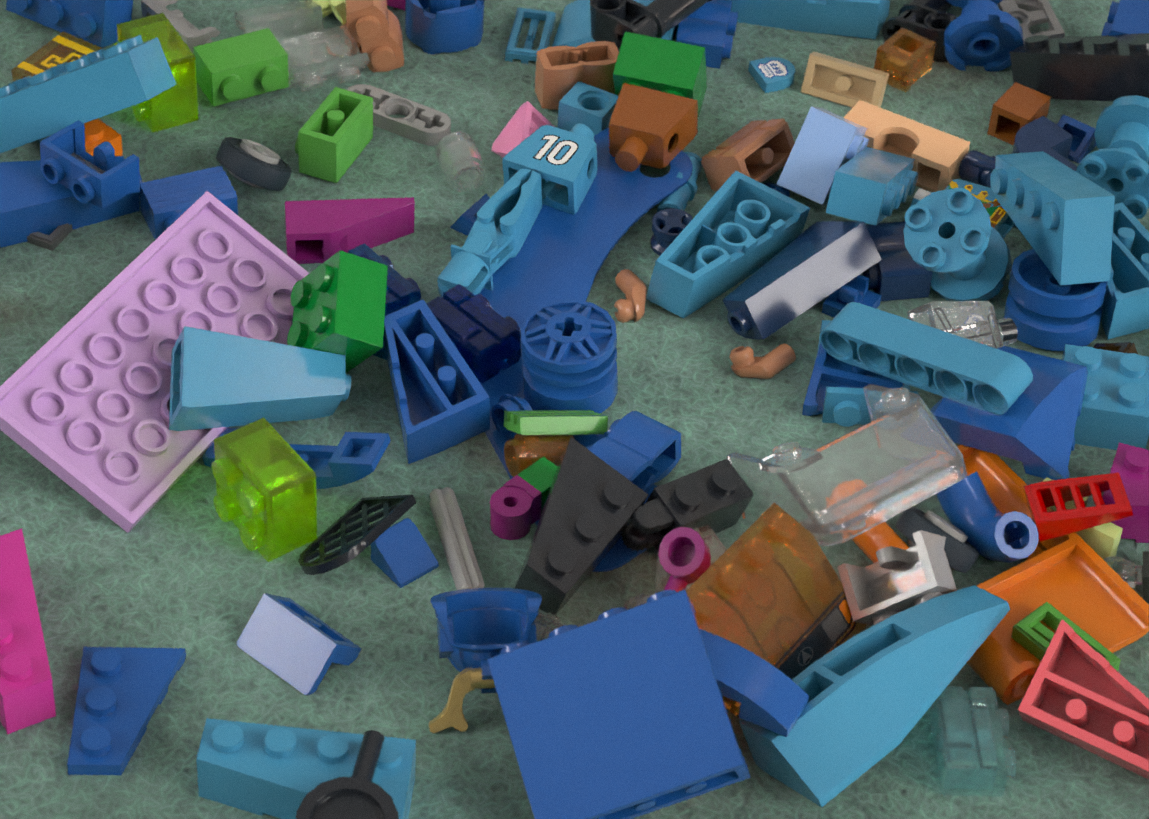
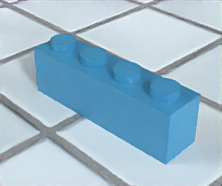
[826,147,918,226]

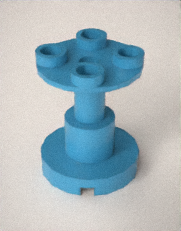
[1076,95,1149,219]
[903,187,1012,306]

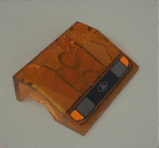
[686,502,867,720]

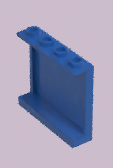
[487,590,751,819]

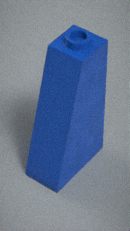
[0,156,143,248]

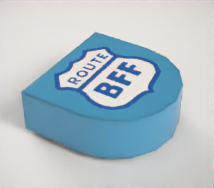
[748,57,795,93]

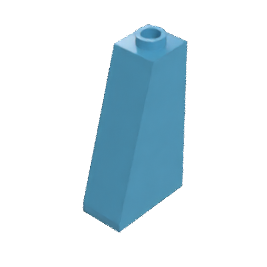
[169,326,351,431]

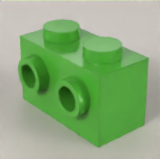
[193,28,289,107]
[295,87,373,184]

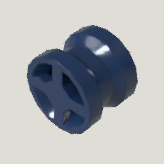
[650,209,693,256]

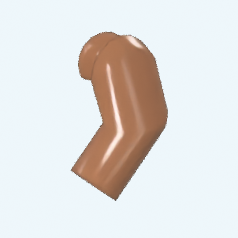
[614,269,647,323]
[729,343,796,379]

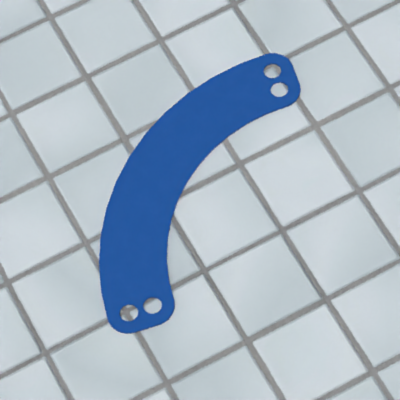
[456,128,693,572]

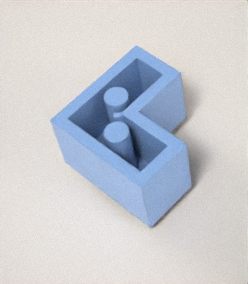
[777,107,869,205]

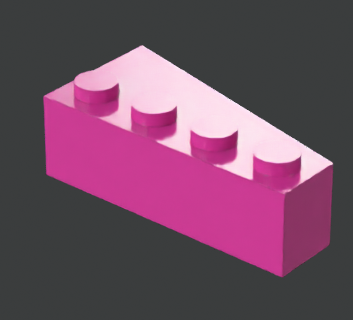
[0,528,56,734]

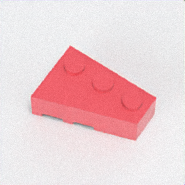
[1018,619,1149,779]

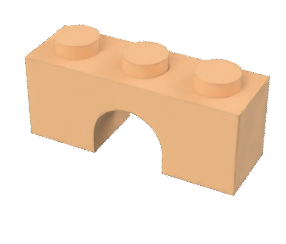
[844,100,970,192]

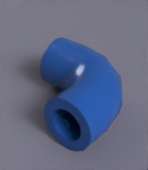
[934,471,1039,563]

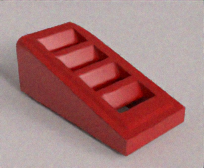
[1023,472,1133,542]

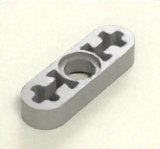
[347,84,451,146]

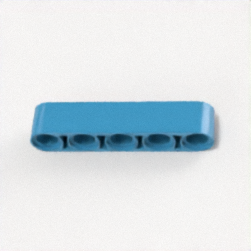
[820,302,1033,415]

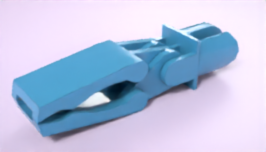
[437,169,542,314]

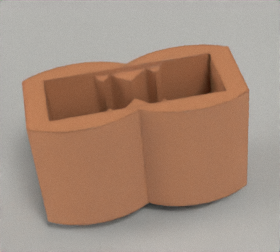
[345,0,404,72]
[535,41,619,109]

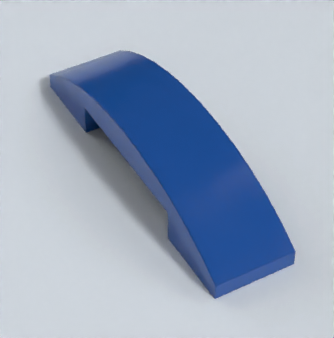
[202,428,391,490]
[700,629,809,737]

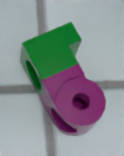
[490,456,558,540]

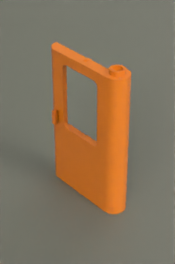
[827,444,1149,705]

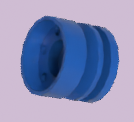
[520,299,618,413]

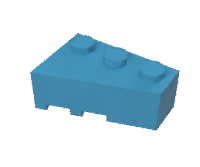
[1101,202,1149,340]

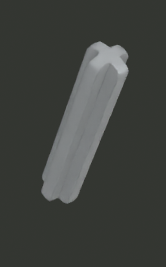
[429,487,485,590]

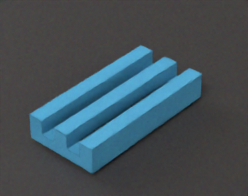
[505,8,556,64]

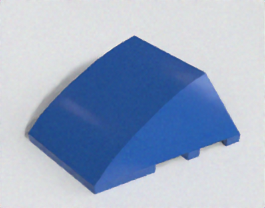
[902,346,1088,480]

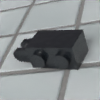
[621,459,754,553]

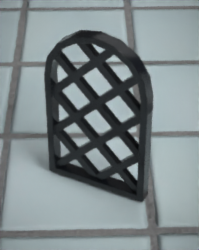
[298,494,417,575]

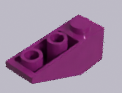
[285,197,415,264]

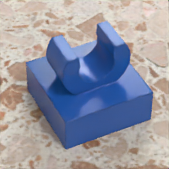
[822,275,881,318]

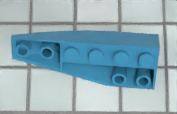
[739,585,1010,808]

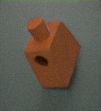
[609,83,698,172]

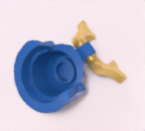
[428,588,542,733]

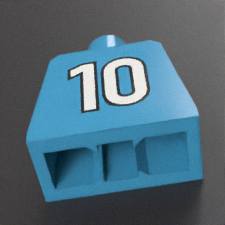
[502,124,598,215]

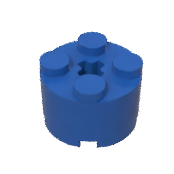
[405,0,484,54]

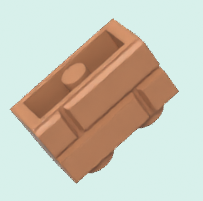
[701,119,795,192]

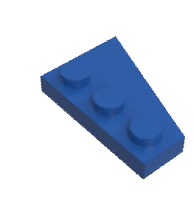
[67,647,186,775]

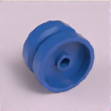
[1003,249,1108,351]

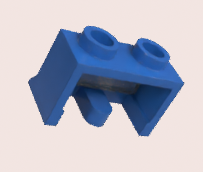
[40,120,140,210]

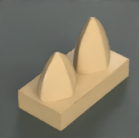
[801,52,889,108]

